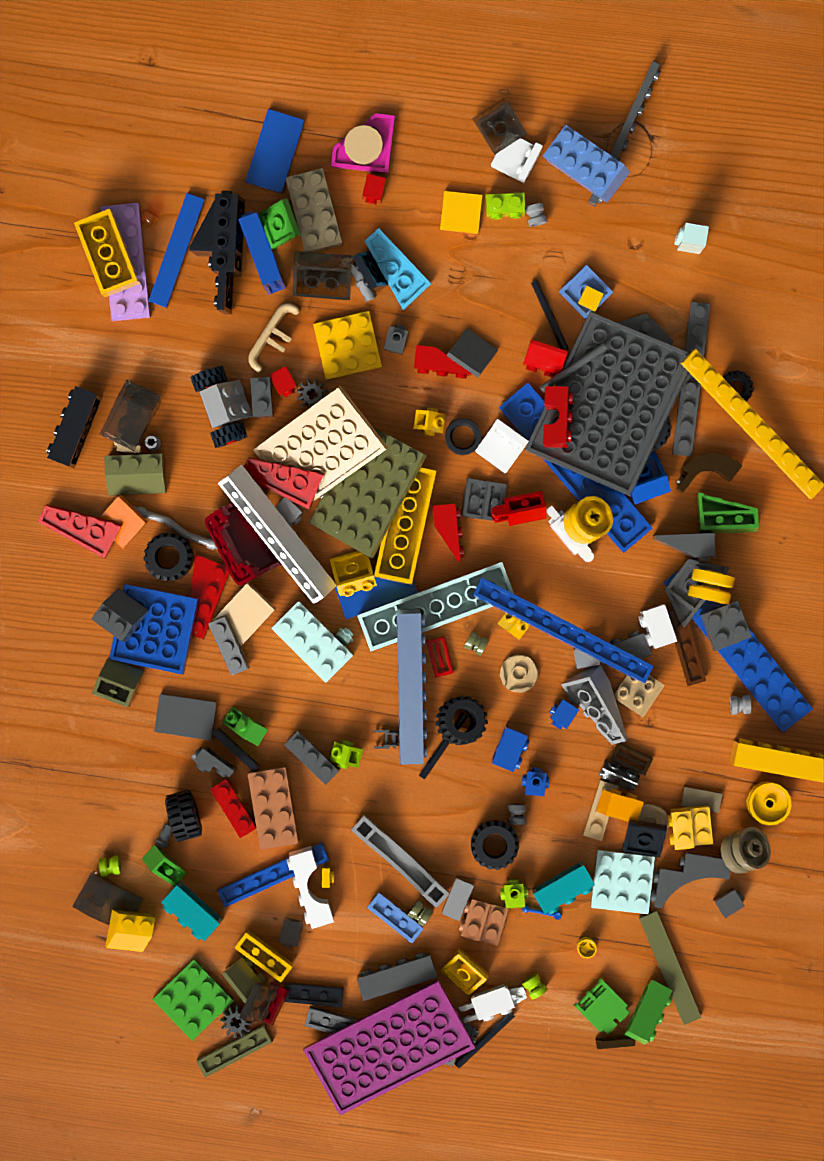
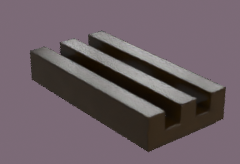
[610,743,653,776]
[595,1036,636,1049]

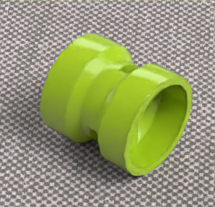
[99,855,121,877]
[522,973,548,1000]

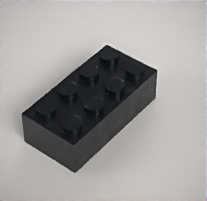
[46,386,102,468]

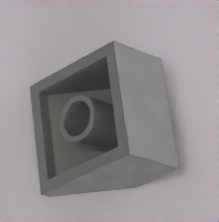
[92,588,149,642]

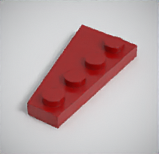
[190,554,230,640]

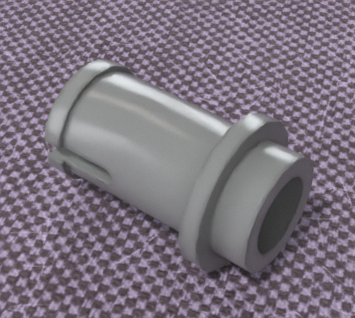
[145,436,161,451]

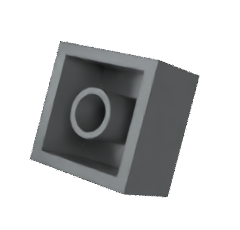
[699,601,752,651]

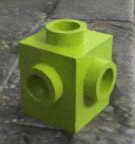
[330,740,363,769]
[500,879,528,909]

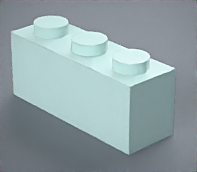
[674,223,709,254]

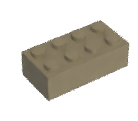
[286,168,343,255]

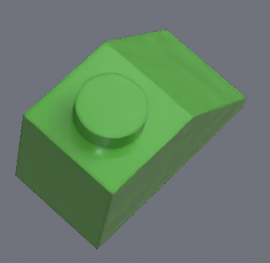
[142,845,187,887]

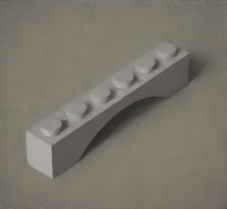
[351,814,450,908]

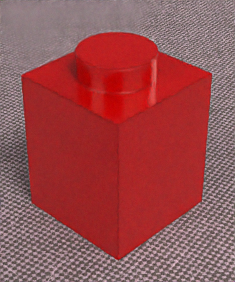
[362,174,386,205]
[269,366,297,398]

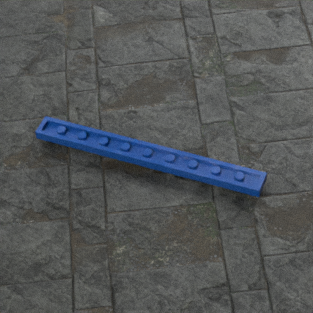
[473,578,653,684]

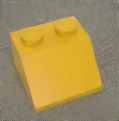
[105,909,155,952]

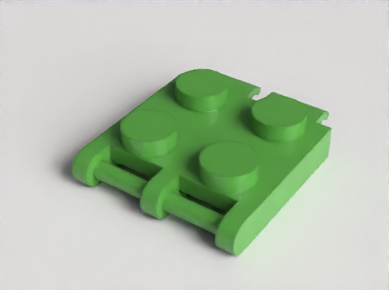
[574,978,630,1034]

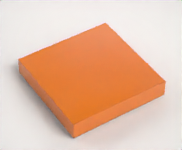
[100,495,148,549]

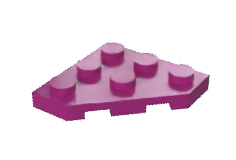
[331,113,395,174]

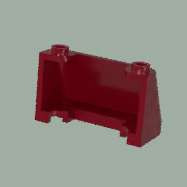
[205,502,282,585]

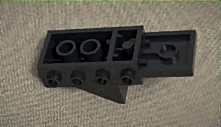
[189,190,245,315]

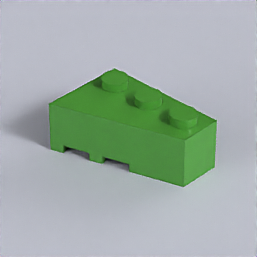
[696,492,759,534]

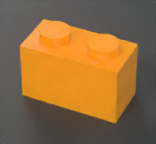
[596,788,644,821]

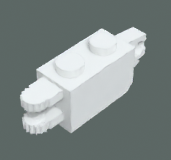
[546,505,594,562]
[458,984,527,1023]

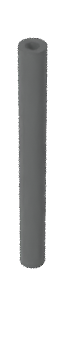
[539,343,607,393]

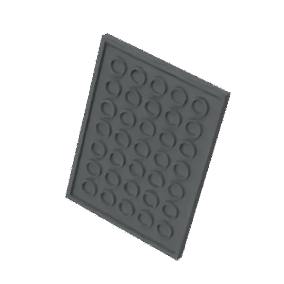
[525,312,689,496]

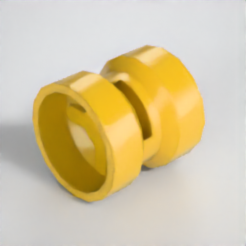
[577,937,597,958]

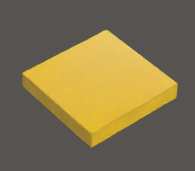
[440,191,482,234]

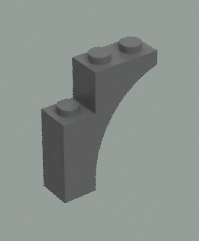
[650,851,731,908]

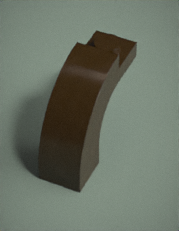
[675,453,742,493]

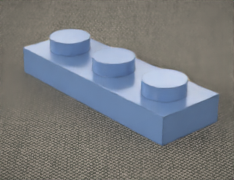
[367,892,424,943]

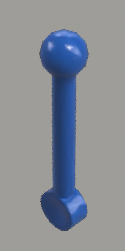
[522,905,561,920]

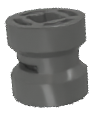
[508,804,527,825]

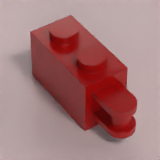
[491,491,546,526]

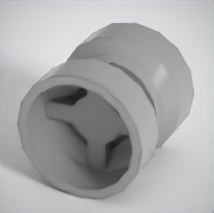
[525,203,548,227]
[729,695,751,715]

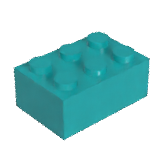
[532,861,595,914]
[161,881,223,941]

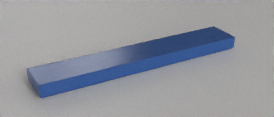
[148,193,205,308]
[217,842,330,907]

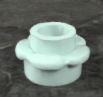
[336,628,353,645]

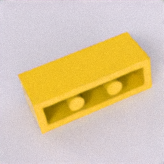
[235,929,294,982]

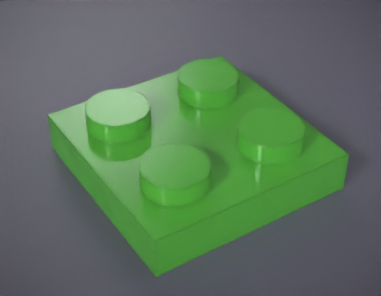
[258,199,301,249]

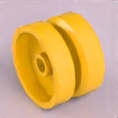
[563,496,613,544]
[688,569,735,605]
[746,781,792,825]

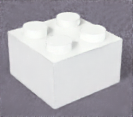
[638,604,677,649]

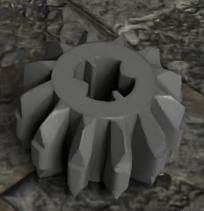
[296,379,329,409]
[220,1004,253,1038]

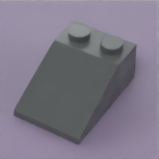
[653,533,716,561]

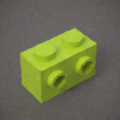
[486,193,525,220]

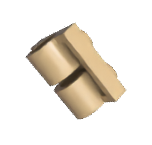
[614,675,665,717]

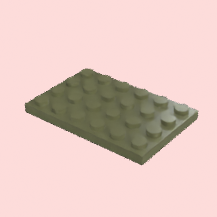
[309,426,427,558]

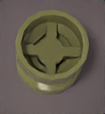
[464,631,489,656]
[407,900,434,927]

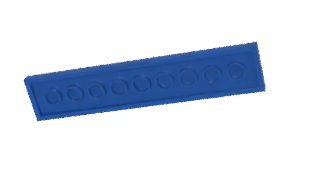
[499,383,653,553]
[663,559,813,733]

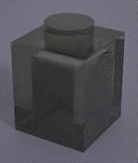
[279,917,304,948]

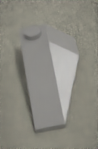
[561,665,628,744]

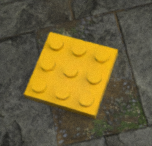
[313,311,382,381]

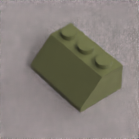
[104,454,166,495]

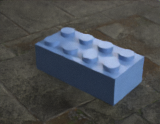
[543,125,630,203]

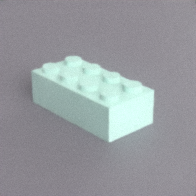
[271,601,354,683]

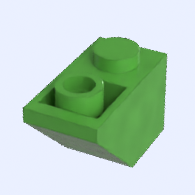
[222,706,268,746]

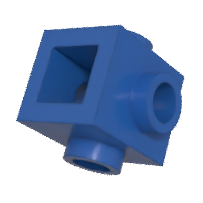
[522,767,550,796]

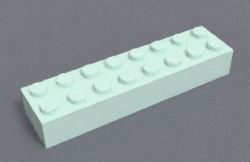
[357,562,514,651]

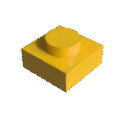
[322,866,334,888]

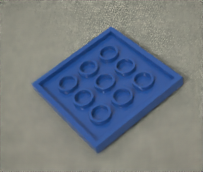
[109,584,199,675]

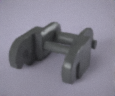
[374,730,399,749]

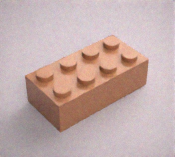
[248,766,299,850]

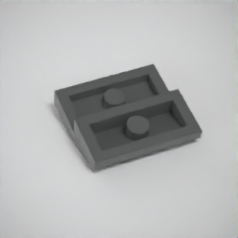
[460,478,507,521]

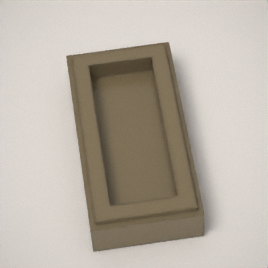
[681,787,722,813]

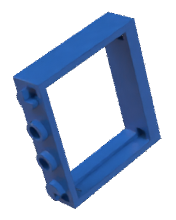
[238,211,286,295]

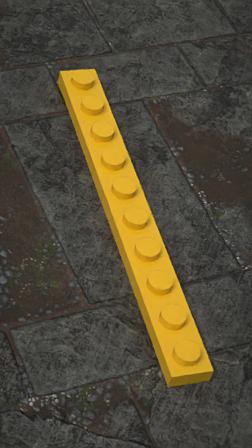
[681,349,824,499]

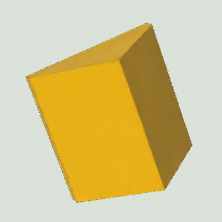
[440,948,489,996]

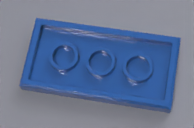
[245,109,305,194]
[335,568,418,619]

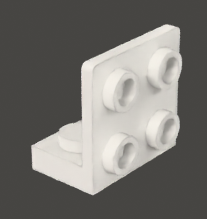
[491,132,543,184]
[475,419,529,473]

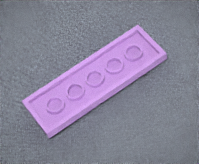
[100,203,150,321]

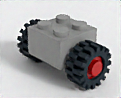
[190,366,252,448]

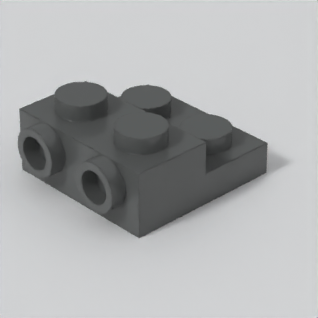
[191,746,237,777]

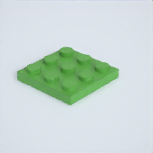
[152,959,234,1041]

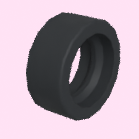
[445,418,481,455]

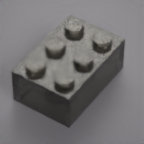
[293,251,353,300]

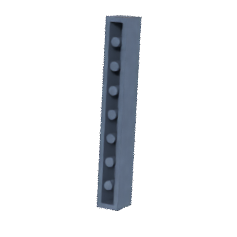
[397,609,427,765]

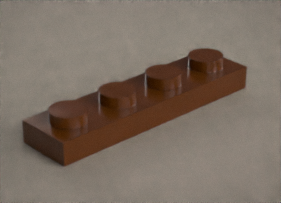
[668,610,706,686]

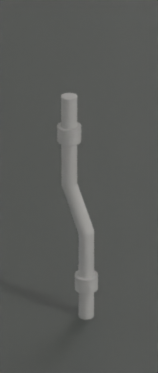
[133,506,217,550]

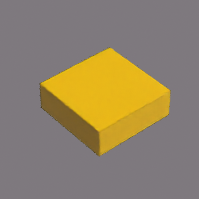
[578,286,604,312]

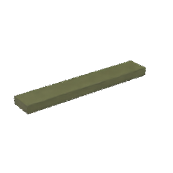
[639,910,702,1025]

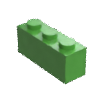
[624,980,672,1045]

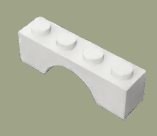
[287,846,334,929]

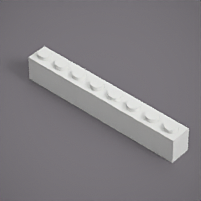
[218,465,336,604]

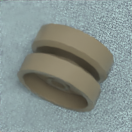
[721,827,771,874]

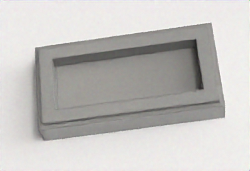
[441,878,474,921]

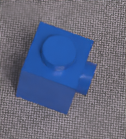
[549,699,579,730]

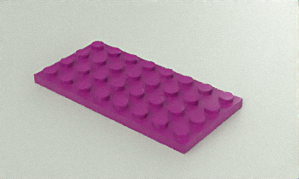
[303,980,475,1115]

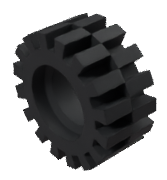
[723,370,754,402]

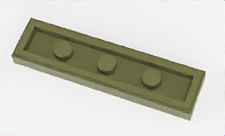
[196,1024,273,1077]

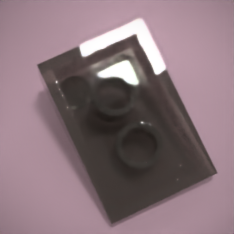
[100,379,162,451]
[72,871,144,925]

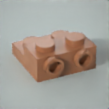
[458,897,509,946]

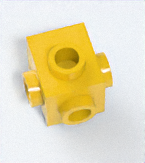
[413,408,446,436]
[498,613,530,640]

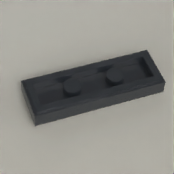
[212,727,259,772]
[285,982,344,1007]

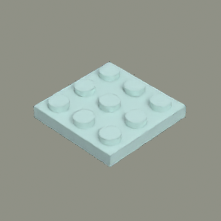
[591,850,655,914]

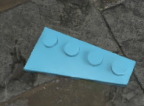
[365,228,431,311]

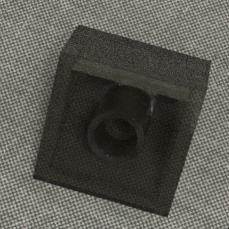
[472,98,527,155]

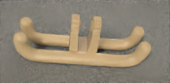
[248,303,300,373]

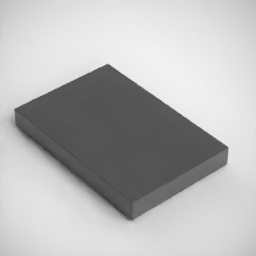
[154,694,217,740]

